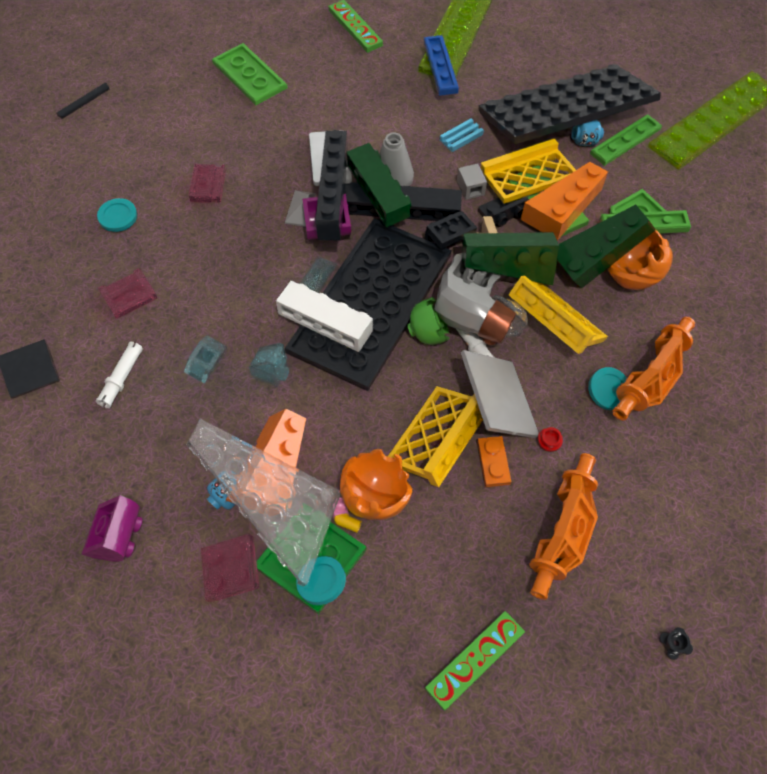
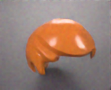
[608,230,673,290]
[340,449,412,520]

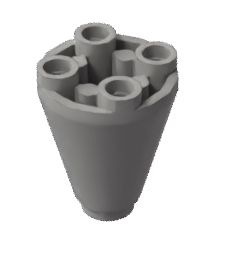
[379,133,414,186]

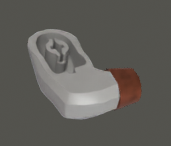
[435,253,516,345]

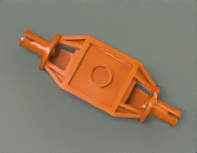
[613,316,695,421]
[529,453,598,600]

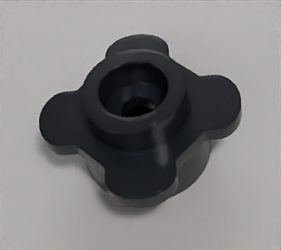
[659,627,693,660]

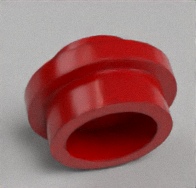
[538,427,563,452]

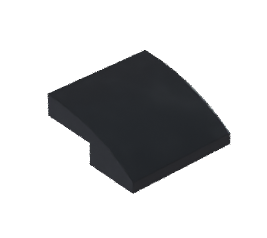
[0,339,60,399]

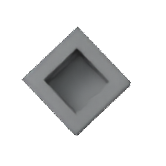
[457,164,487,200]

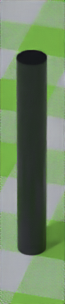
[57,83,110,119]

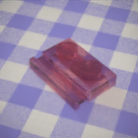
[189,164,226,202]

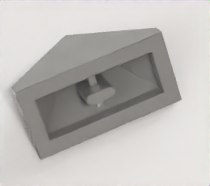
[285,190,316,227]

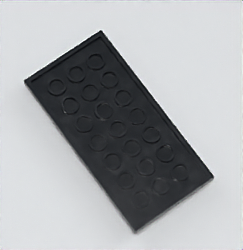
[479,64,661,144]
[285,218,452,391]

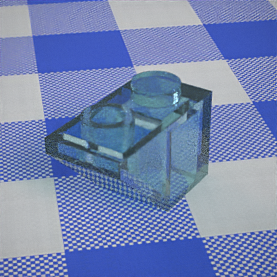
[184,335,228,384]
[249,343,289,387]

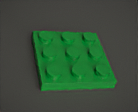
[253,503,367,615]

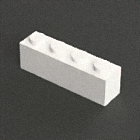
[276,281,373,352]

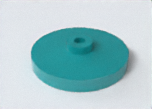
[97,198,137,232]
[588,367,627,410]
[296,556,346,605]

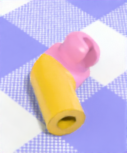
[331,498,362,533]

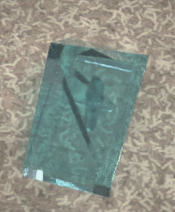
[299,256,337,293]

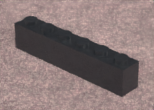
[316,130,348,241]
[345,182,462,221]

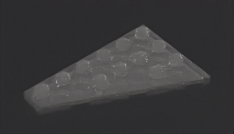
[186,419,341,586]

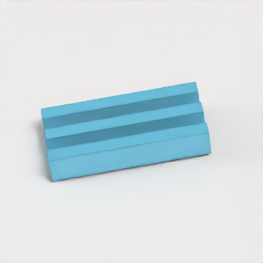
[440,118,484,152]

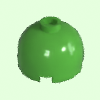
[408,297,450,345]

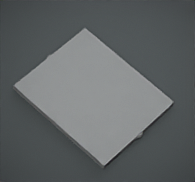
[461,350,539,438]

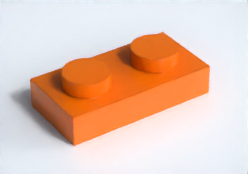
[477,436,511,488]

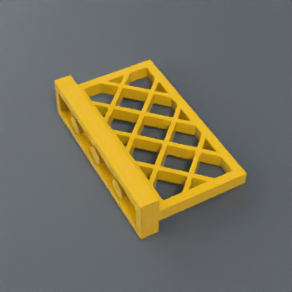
[481,138,576,204]
[509,276,608,354]
[388,386,483,487]

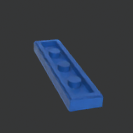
[424,35,459,96]

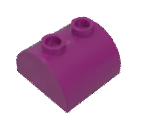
[302,194,351,240]
[82,495,142,562]

